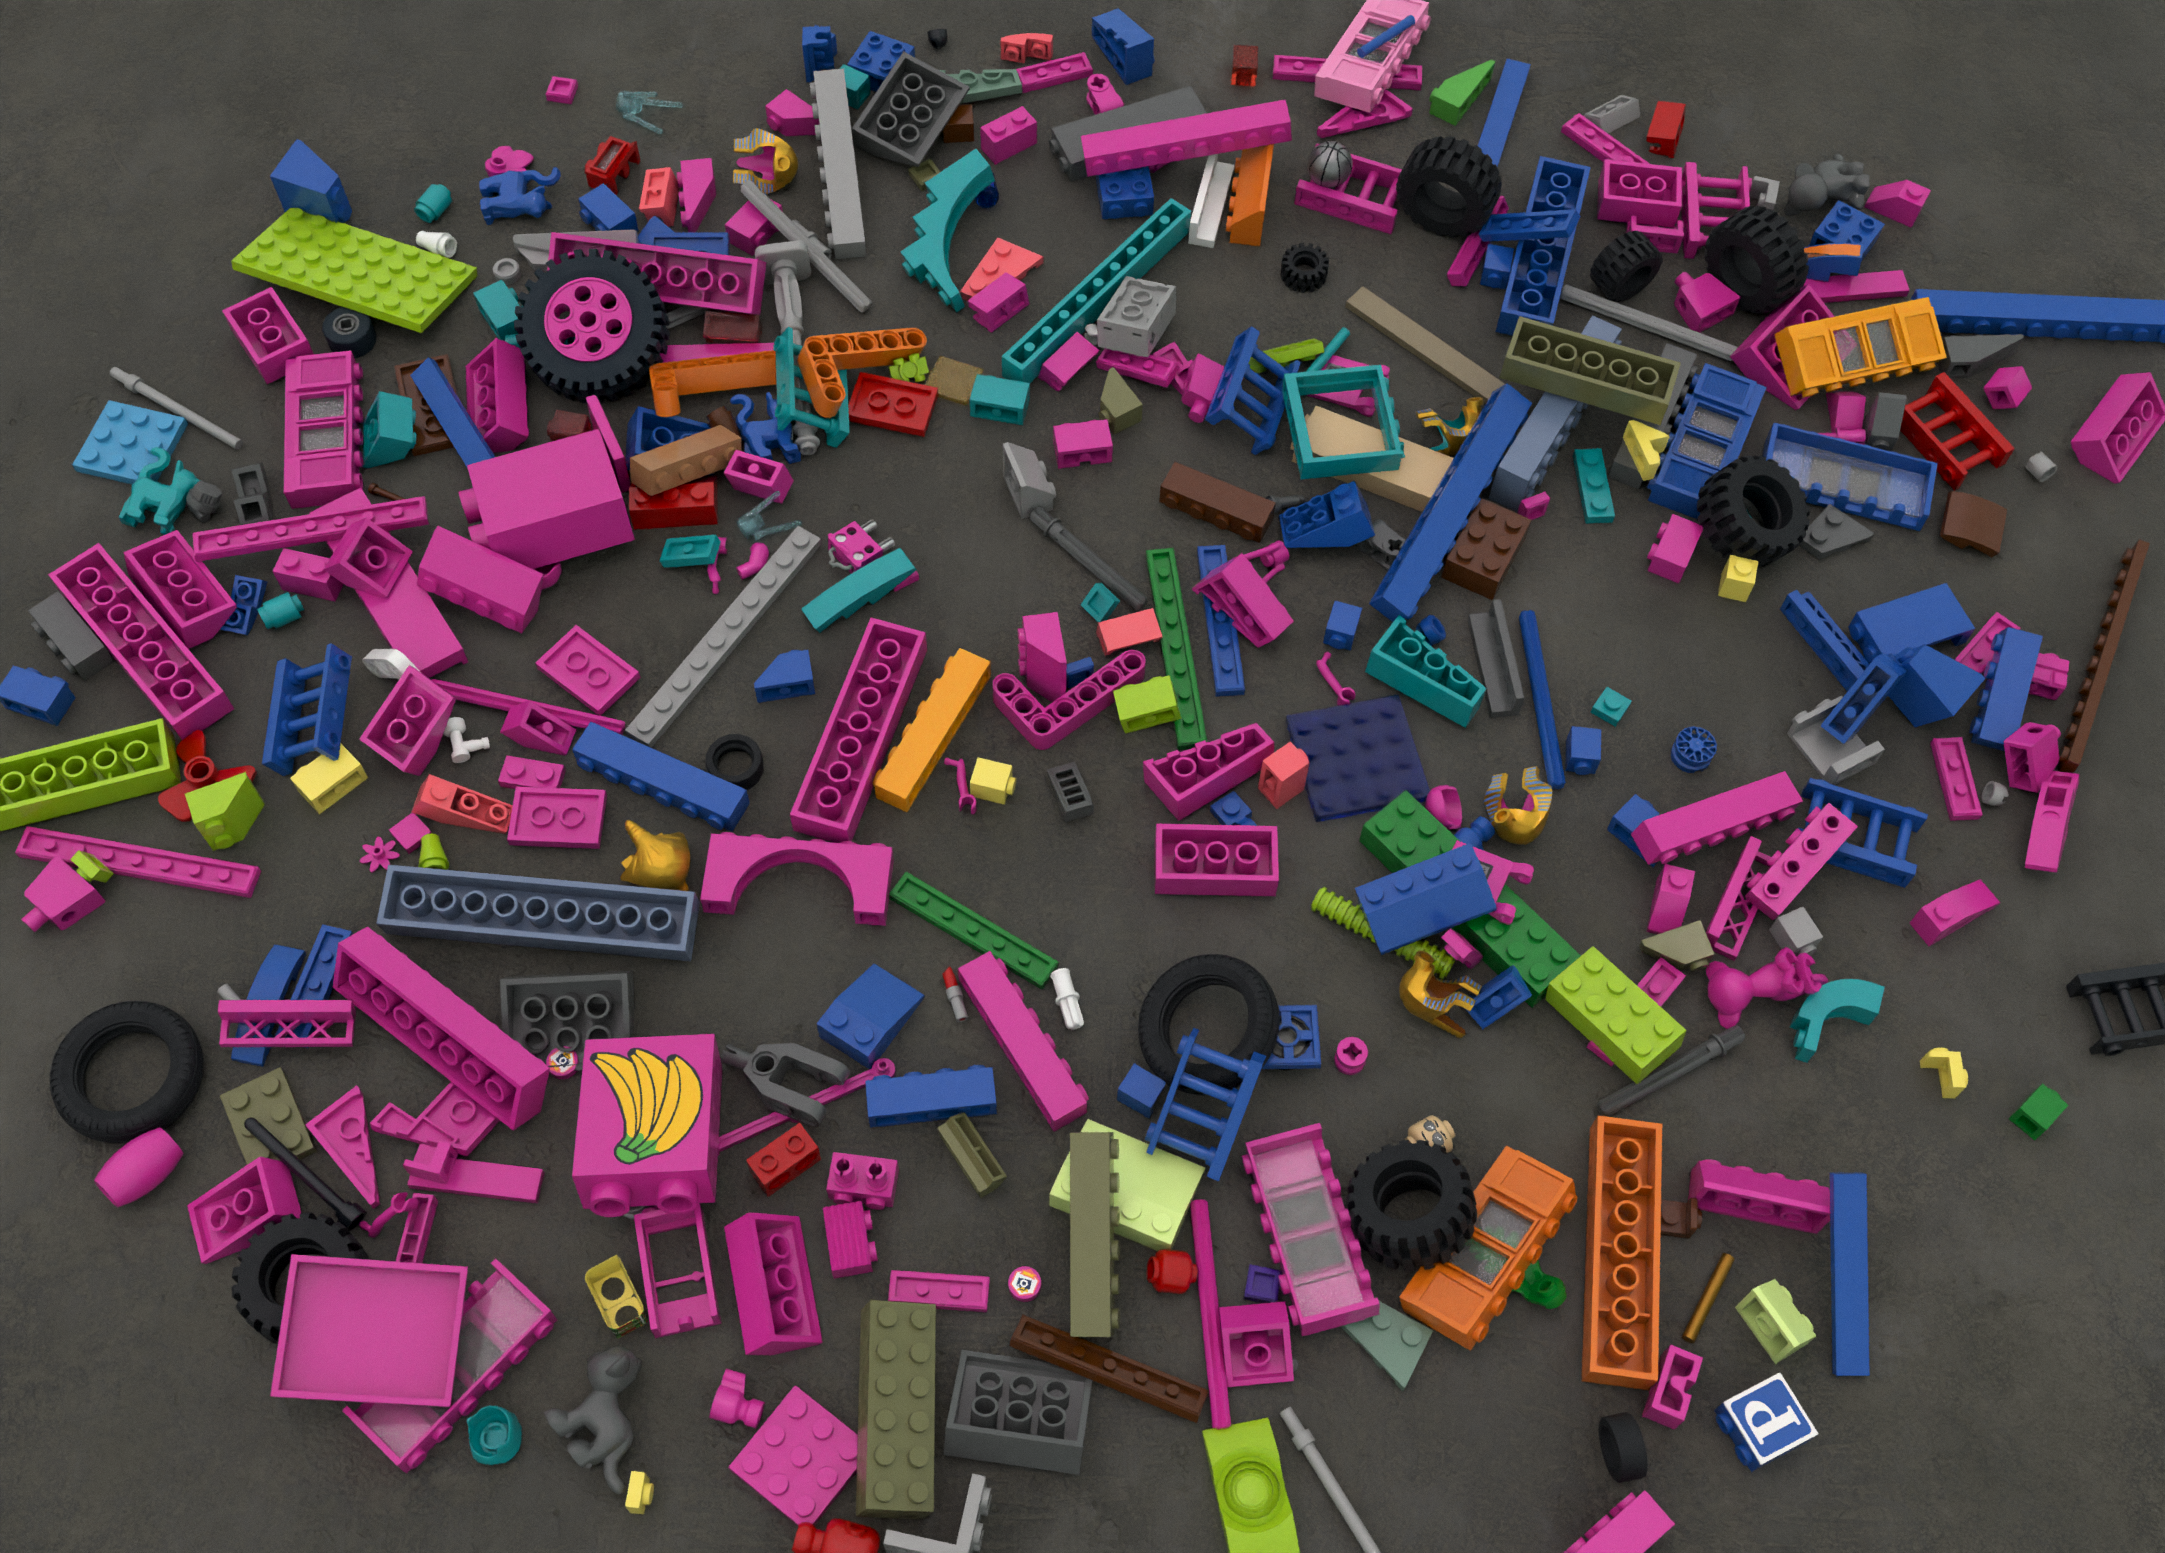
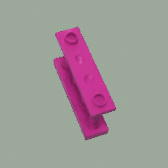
[1294,143,1402,234]
[1681,162,1752,259]

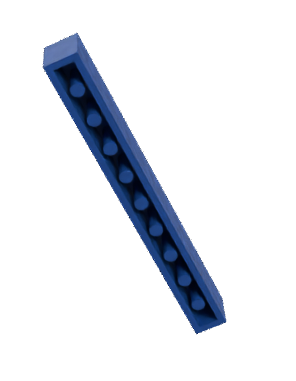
[1910,289,2165,343]
[1369,383,1532,622]

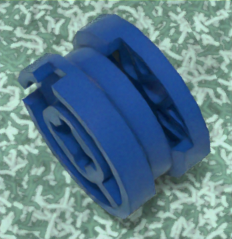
[1670,726,1717,773]

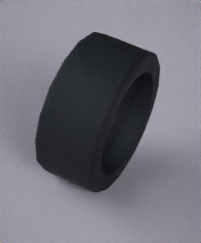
[706,734,764,790]
[1598,1412,1648,1483]

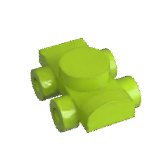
[888,353,929,382]

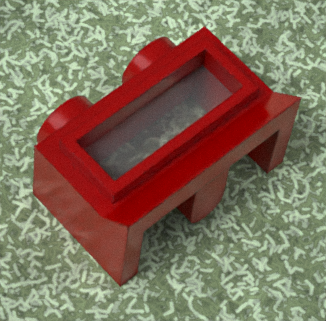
[584,136,641,195]

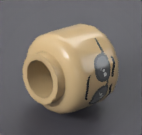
[1405,1115,1455,1154]

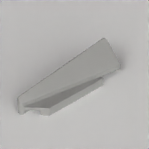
[513,230,639,271]

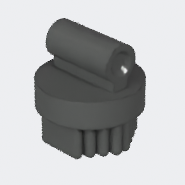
[186,481,223,523]

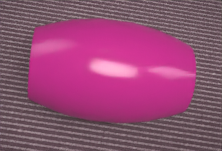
[94,1127,184,1208]

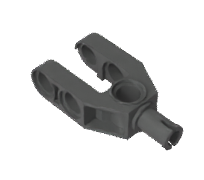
[721,1043,850,1127]

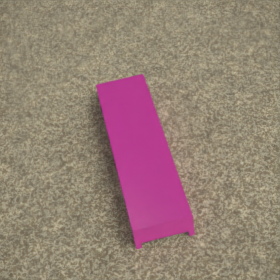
[309,487,468,678]

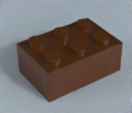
[1441,498,1532,600]

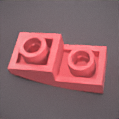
[1000,33,1053,63]

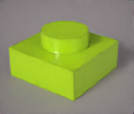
[70,850,114,883]

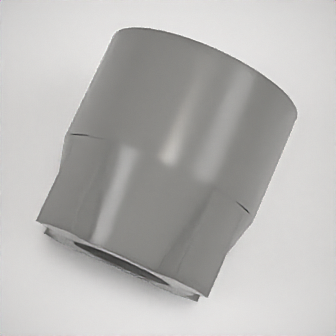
[2025,451,2058,482]

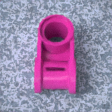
[1086,74,1124,115]

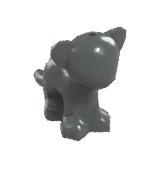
[1784,153,1869,216]
[543,1346,642,1495]

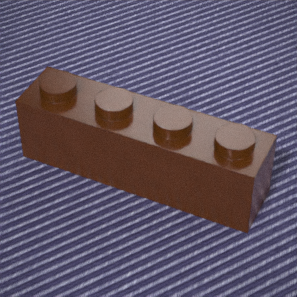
[1159,462,1276,543]

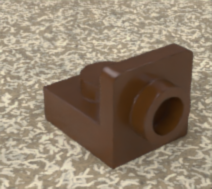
[1661,1198,1702,1239]

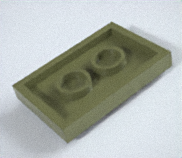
[220,1067,317,1165]

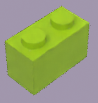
[1113,676,1181,734]

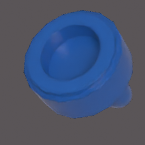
[1416,615,1446,646]

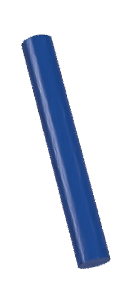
[1357,15,1415,58]

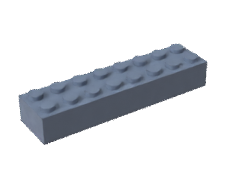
[1488,315,1622,512]

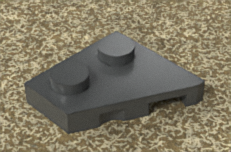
[1798,504,1875,559]

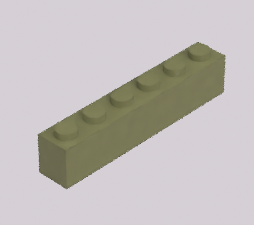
[1070,1132,1120,1337]

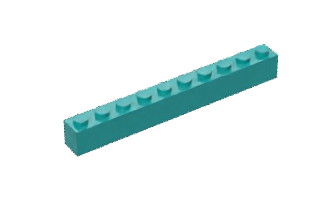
[1002,198,1191,383]

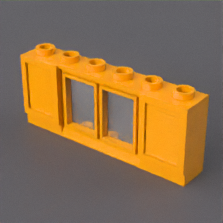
[1774,297,1947,398]

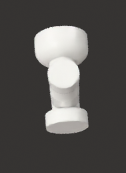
[443,717,490,763]

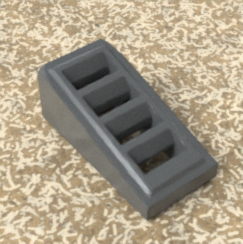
[1047,762,1094,822]

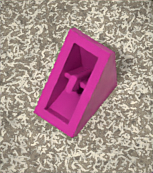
[1826,391,1866,433]

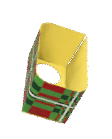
[585,1255,649,1338]

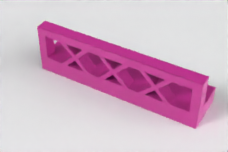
[1706,836,1771,961]
[218,1000,356,1047]

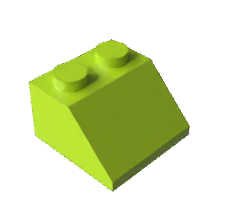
[185,772,265,851]

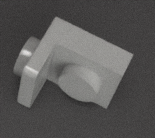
[1749,176,1780,210]

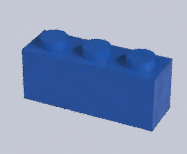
[1820,653,1907,744]

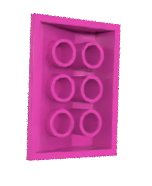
[1730,284,1857,410]

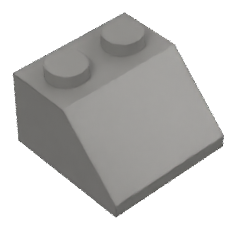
[1003,442,1056,519]

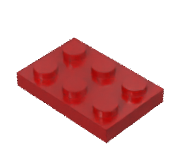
[848,372,939,437]

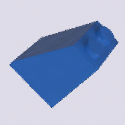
[270,139,352,223]
[1887,645,1985,727]

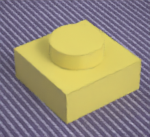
[625,1471,654,1514]

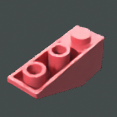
[412,774,513,834]

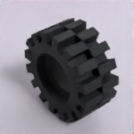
[1280,243,1329,293]

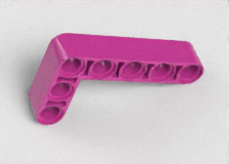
[993,650,1146,750]

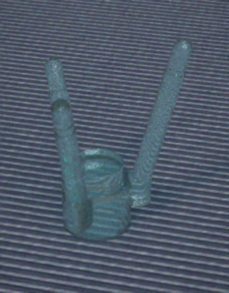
[616,91,683,134]
[735,491,802,541]

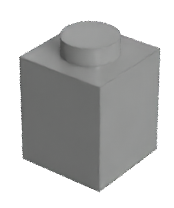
[1769,907,1823,956]

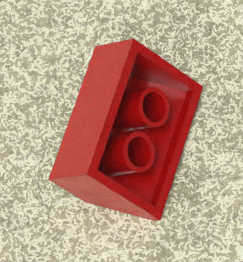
[629,476,718,530]

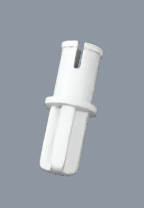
[1050,968,1084,1030]

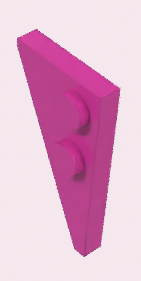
[1317,89,1413,138]
[305,1085,380,1209]

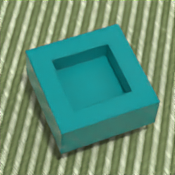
[1080,583,1120,622]
[1590,687,1632,727]

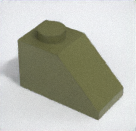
[1098,367,1143,434]
[1639,920,1714,972]

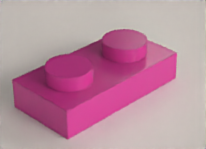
[498,755,566,789]

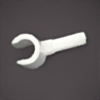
[1084,324,1098,345]

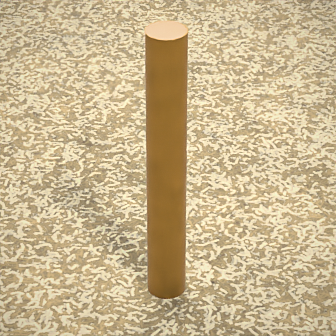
[1682,1253,1735,1344]

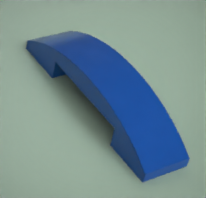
[231,945,306,1067]

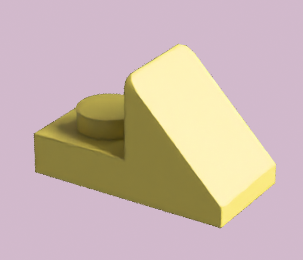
[1623,420,1669,481]

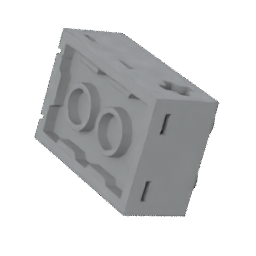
[1097,276,1176,357]

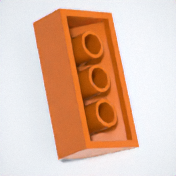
[1226,144,1274,246]

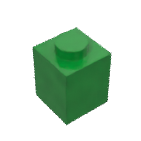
[2009,1083,2068,1141]

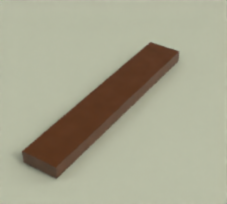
[1009,1315,1209,1423]

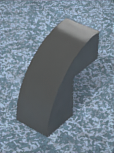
[231,462,272,525]

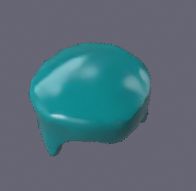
[467,1406,522,1465]

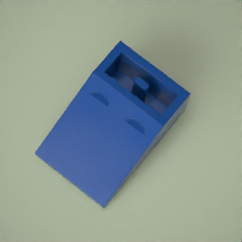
[1279,481,1375,548]

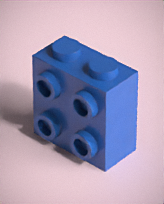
[847,31,915,92]
[1096,166,1154,219]
[1809,200,1885,262]

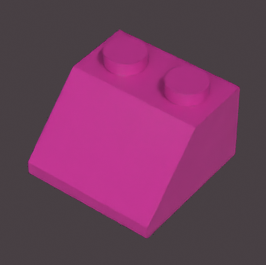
[324,517,413,598]
[1219,1301,1294,1387]

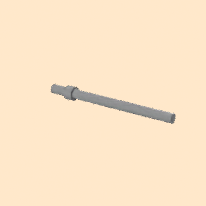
[110,367,243,450]
[1280,1406,1381,1553]

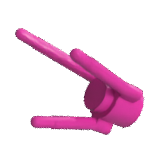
[1244,540,1289,583]

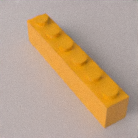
[873,648,991,812]

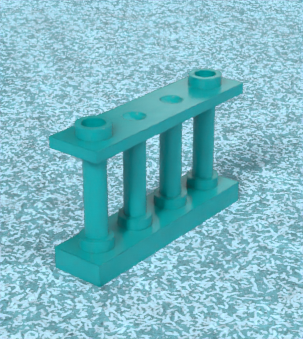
[773,327,850,448]

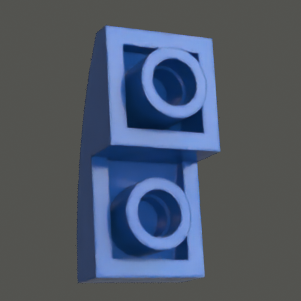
[220,575,267,635]

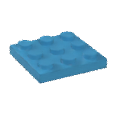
[72,400,188,484]

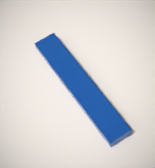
[1478,59,1531,168]
[410,357,495,466]
[1197,545,1245,697]
[1830,1172,1870,1376]

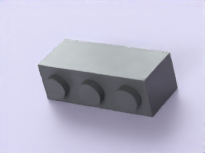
[28,591,114,681]

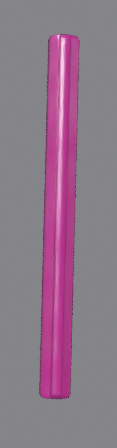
[432,679,625,735]
[1190,1199,1231,1429]

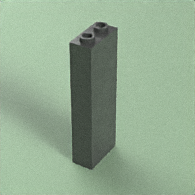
[1049,86,1207,182]

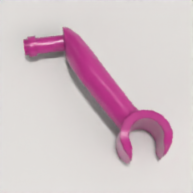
[1316,652,1356,710]

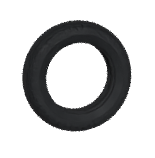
[1138,954,1280,1096]
[50,1001,204,1143]

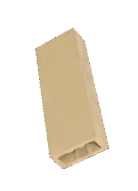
[1290,406,1454,512]

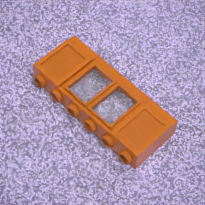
[1399,1146,1577,1351]

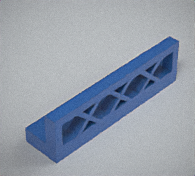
[1780,590,1869,692]

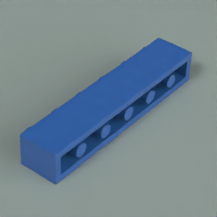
[572,722,750,832]

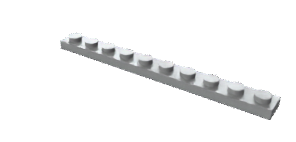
[625,526,822,748]

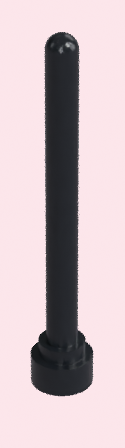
[244,1117,367,1231]

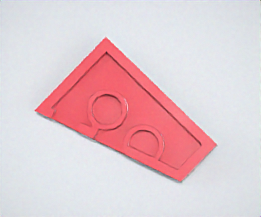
[960,237,1044,301]

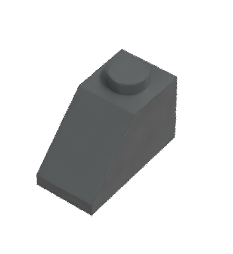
[1862,392,1906,451]

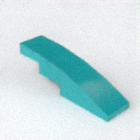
[801,548,917,633]

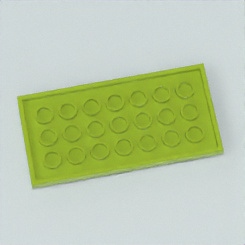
[231,208,477,333]

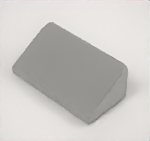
[1583,95,1640,134]

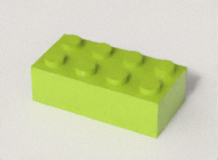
[1545,946,1686,1085]

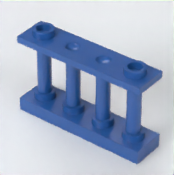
[1205,326,1301,455]
[262,643,352,776]
[1788,778,1928,888]
[1145,1028,1266,1181]

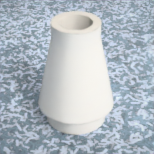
[416,231,457,258]

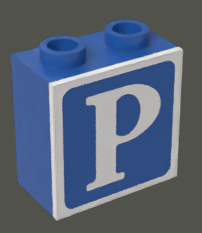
[1714,1373,1818,1472]

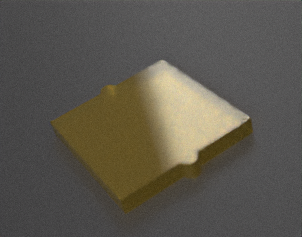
[925,356,983,406]

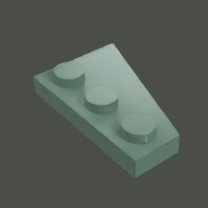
[1340,1301,1433,1391]

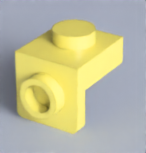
[1919,1048,1968,1098]

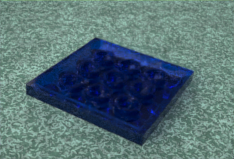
[1286,695,1430,822]

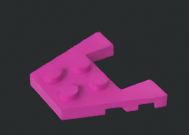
[370,1082,500,1156]

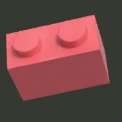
[1258,741,1310,809]

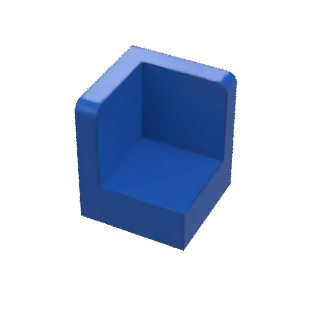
[1117,1064,1166,1118]

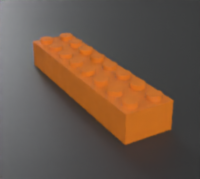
[1582,1115,1662,1390]

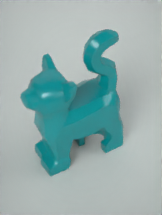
[119,447,201,535]

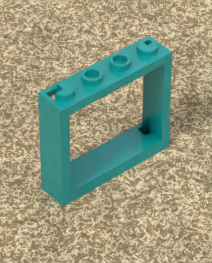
[1282,365,1405,480]

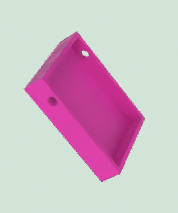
[270,1254,468,1408]

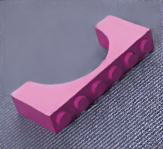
[700,832,894,926]

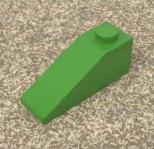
[1429,60,1495,126]

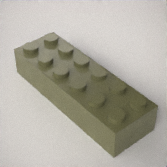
[1499,316,1681,425]
[856,1300,936,1520]

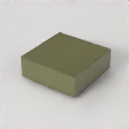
[908,159,941,191]

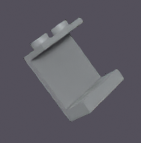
[1787,696,1885,785]

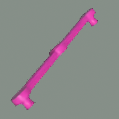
[718,1058,896,1156]

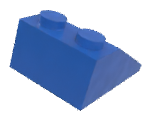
[625,406,715,475]
[817,964,925,1069]

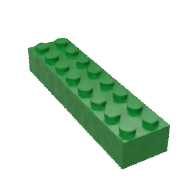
[1359,790,1581,1008]

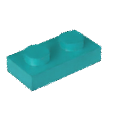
[659,535,721,568]

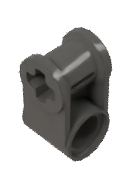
[1356,519,1406,571]

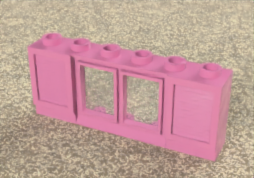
[1314,0,1431,113]

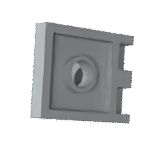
[883,1473,992,1553]

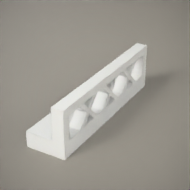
[1188,154,1235,248]

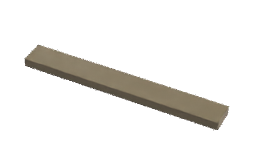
[1345,286,1531,404]

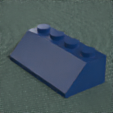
[1355,843,1497,955]

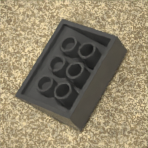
[852,51,970,167]
[500,970,634,1071]
[944,1350,1092,1475]

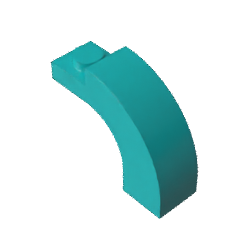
[1789,979,1885,1063]

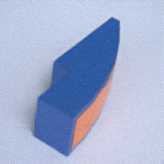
[1803,243,1864,281]

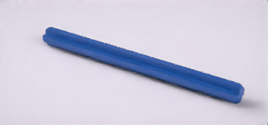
[1519,610,1566,790]

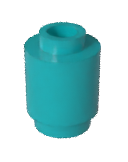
[414,184,452,223]
[257,591,305,629]

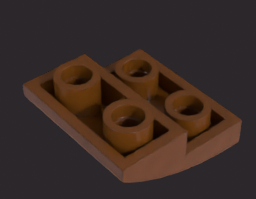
[1940,491,2007,558]

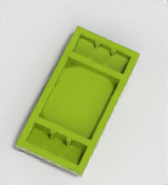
[1202,1417,1300,1553]

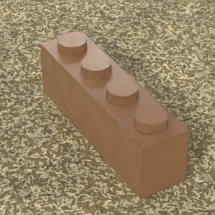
[630,425,741,496]

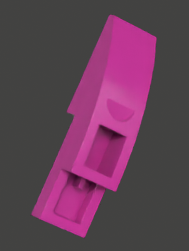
[2025,771,2079,873]

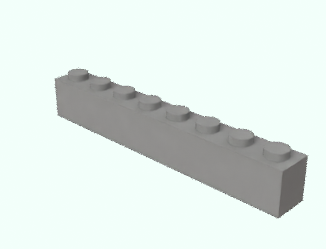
[809,69,866,259]

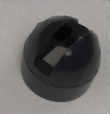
[927,29,948,49]

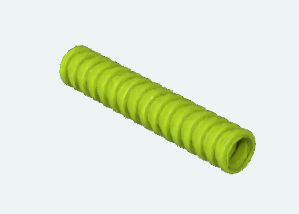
[1311,887,1456,979]

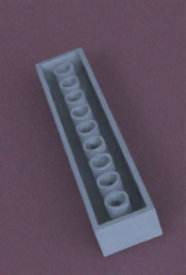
[376,865,700,961]

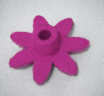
[360,837,400,873]

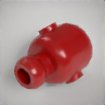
[792,1518,880,1553]

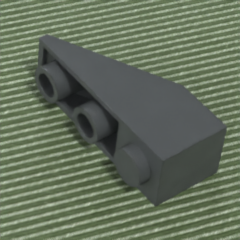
[1938,334,2024,379]

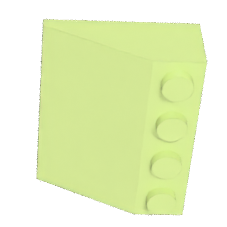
[1049,1119,1206,1251]

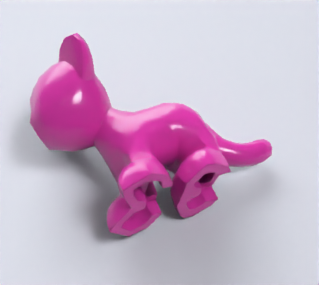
[1706,947,1828,1029]

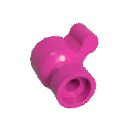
[710,1368,765,1429]

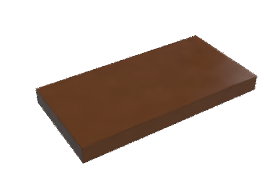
[394,354,458,456]

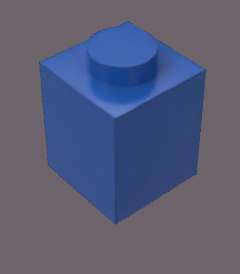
[1480,244,1514,289]
[1323,601,1362,651]
[1565,726,1601,775]

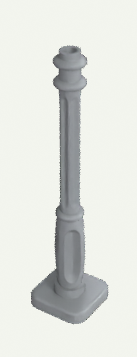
[754,241,820,455]

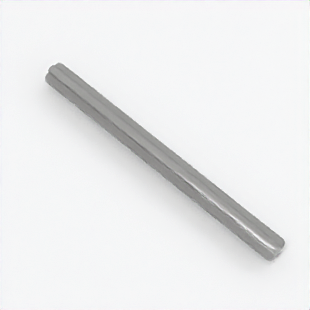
[740,180,872,313]
[1560,284,1738,361]

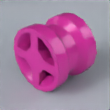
[1334,1037,1368,1075]

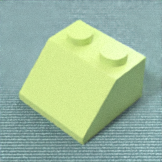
[1735,1279,1816,1364]

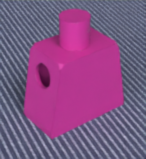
[1674,272,1740,333]
[1181,353,1243,423]
[2004,722,2061,793]
[21,855,106,932]

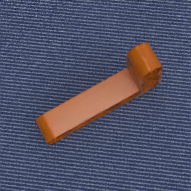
[797,328,927,418]
[649,350,776,417]

